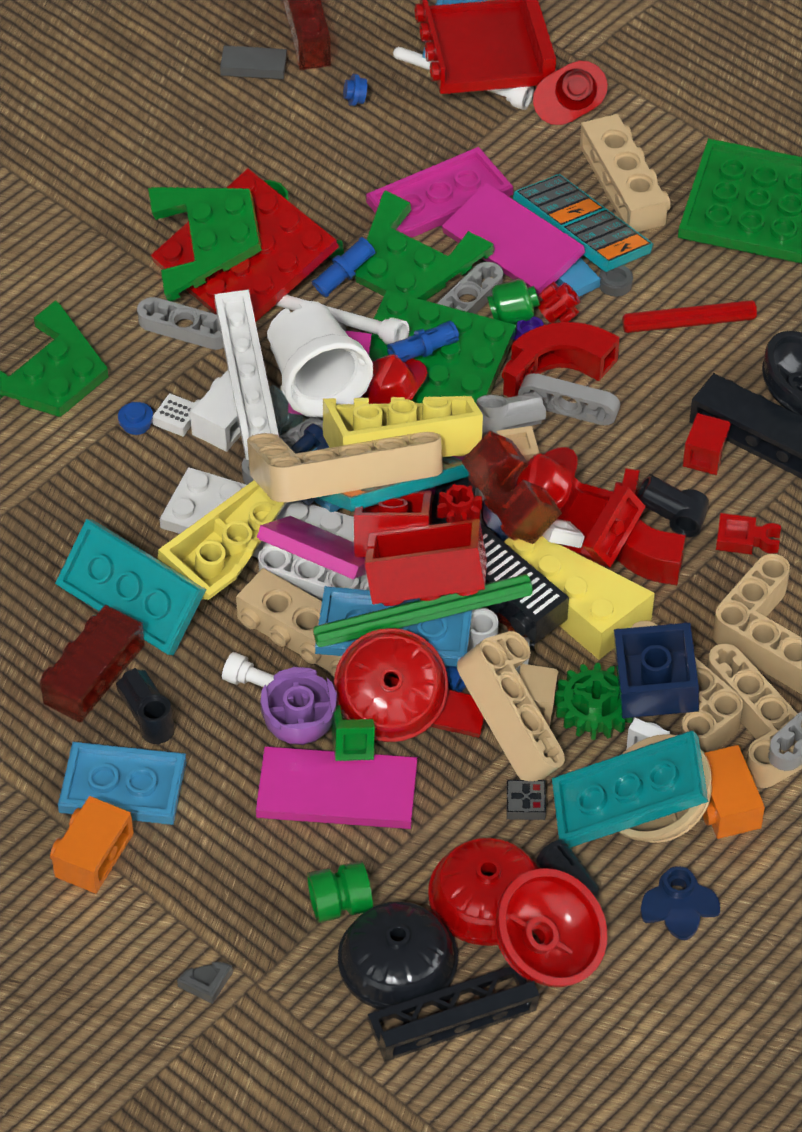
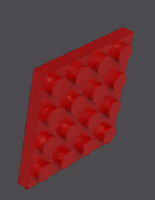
[150,168,339,322]

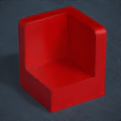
[683,413,730,476]

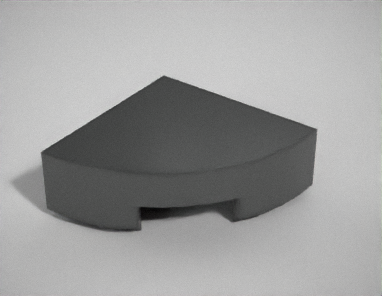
[177,962,233,1004]

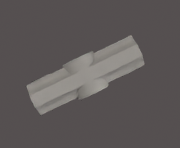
[476,392,546,440]

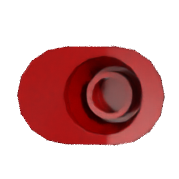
[533,60,608,125]
[362,354,428,404]
[516,447,578,519]

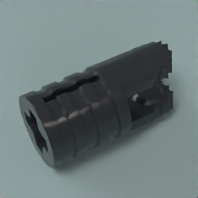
[536,840,600,896]

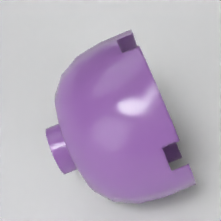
[260,667,337,745]

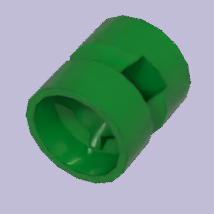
[307,861,373,923]

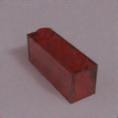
[40,605,145,723]

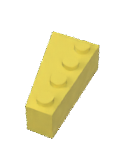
[323,396,483,457]
[504,527,655,660]

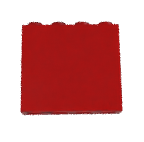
[414,0,556,94]

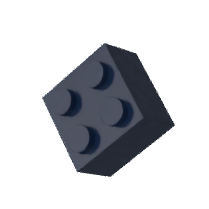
[614,623,699,718]

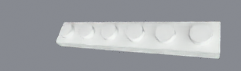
[214,290,279,460]

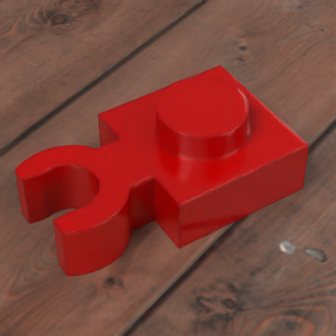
[716,513,781,555]

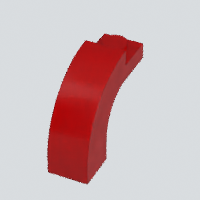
[502,322,620,397]
[614,468,686,586]

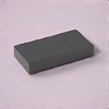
[220,46,287,79]

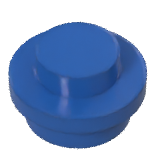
[343,74,367,107]
[118,402,153,435]

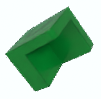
[331,705,375,761]

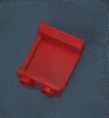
[530,477,646,568]

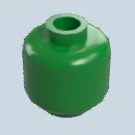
[487,278,540,325]

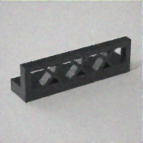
[367,966,540,1062]

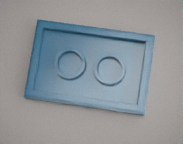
[58,742,186,825]

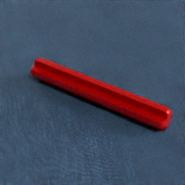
[622,300,757,333]

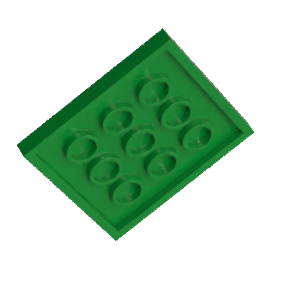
[678,138,802,263]
[367,291,516,403]

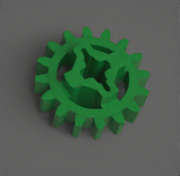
[554,663,633,740]

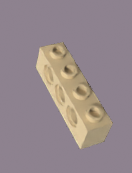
[580,114,670,232]
[236,568,342,676]

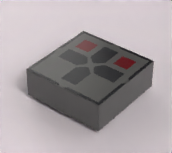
[506,780,546,820]

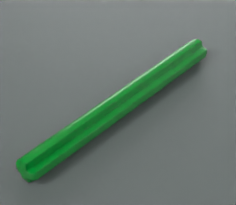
[313,574,533,647]

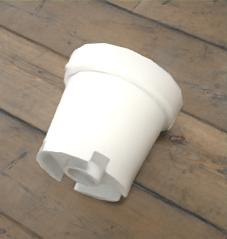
[267,301,373,417]

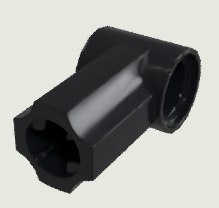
[636,474,709,538]
[116,668,175,744]

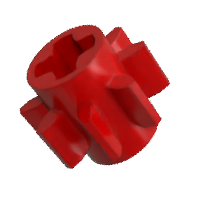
[538,281,580,323]
[437,484,482,523]

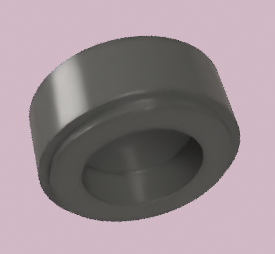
[599,265,633,297]

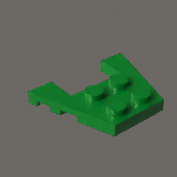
[148,187,262,301]
[355,190,495,301]
[0,301,109,417]

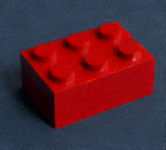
[365,519,487,606]

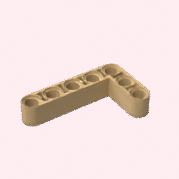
[247,432,443,502]
[713,554,802,694]

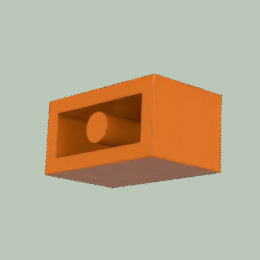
[703,745,765,839]
[50,796,134,894]

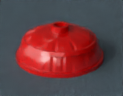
[334,628,448,742]
[428,838,539,946]
[495,868,608,987]

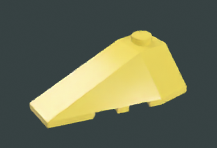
[158,480,287,600]

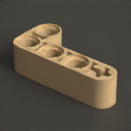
[631,621,743,753]
[457,631,565,781]
[707,644,802,788]

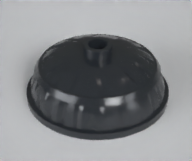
[762,331,802,416]
[338,902,458,1010]

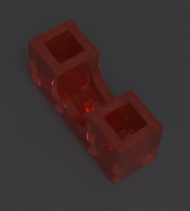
[461,431,562,544]

